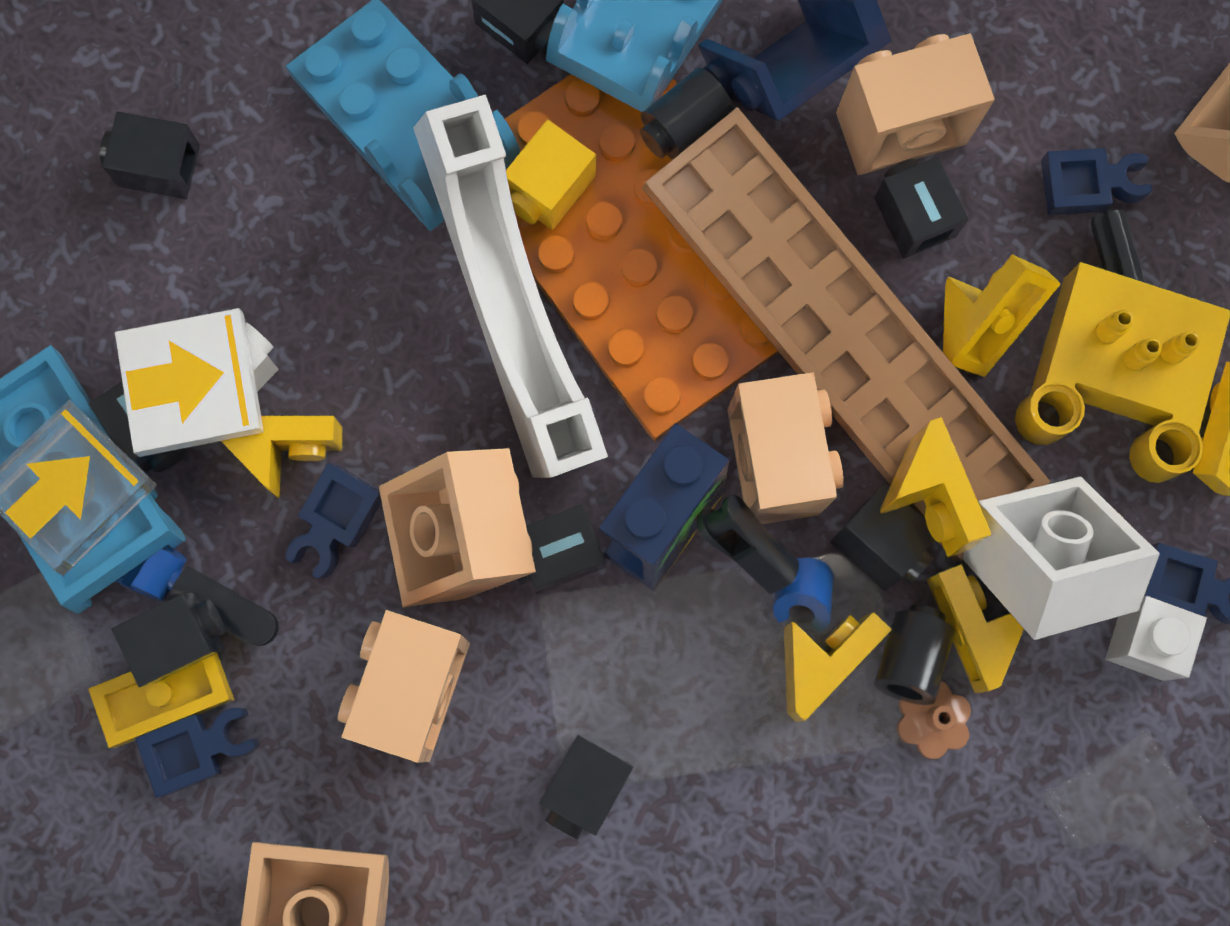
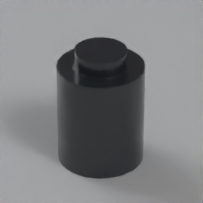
[640,68,734,159]
[874,604,955,705]

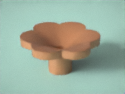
[897,681,971,759]

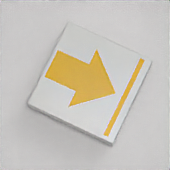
[115,308,264,457]

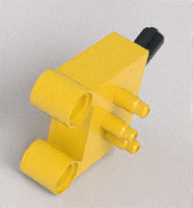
[1015,209,1230,483]

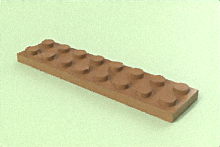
[642,107,1051,561]

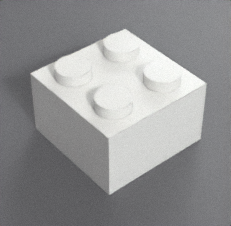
[962,477,1160,640]

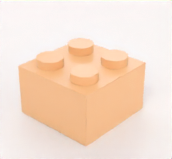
[836,33,995,175]
[727,372,843,524]
[379,448,536,607]
[338,610,470,763]

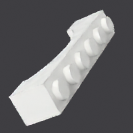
[413,95,608,478]

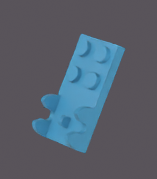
[286,0,521,231]
[545,0,723,112]
[0,345,186,614]

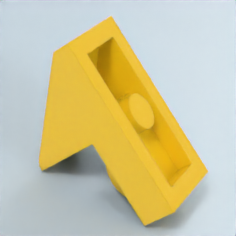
[943,254,1061,377]
[221,416,342,498]
[880,417,992,557]
[926,564,1024,693]
[784,612,892,722]

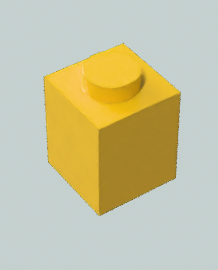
[506,119,596,230]

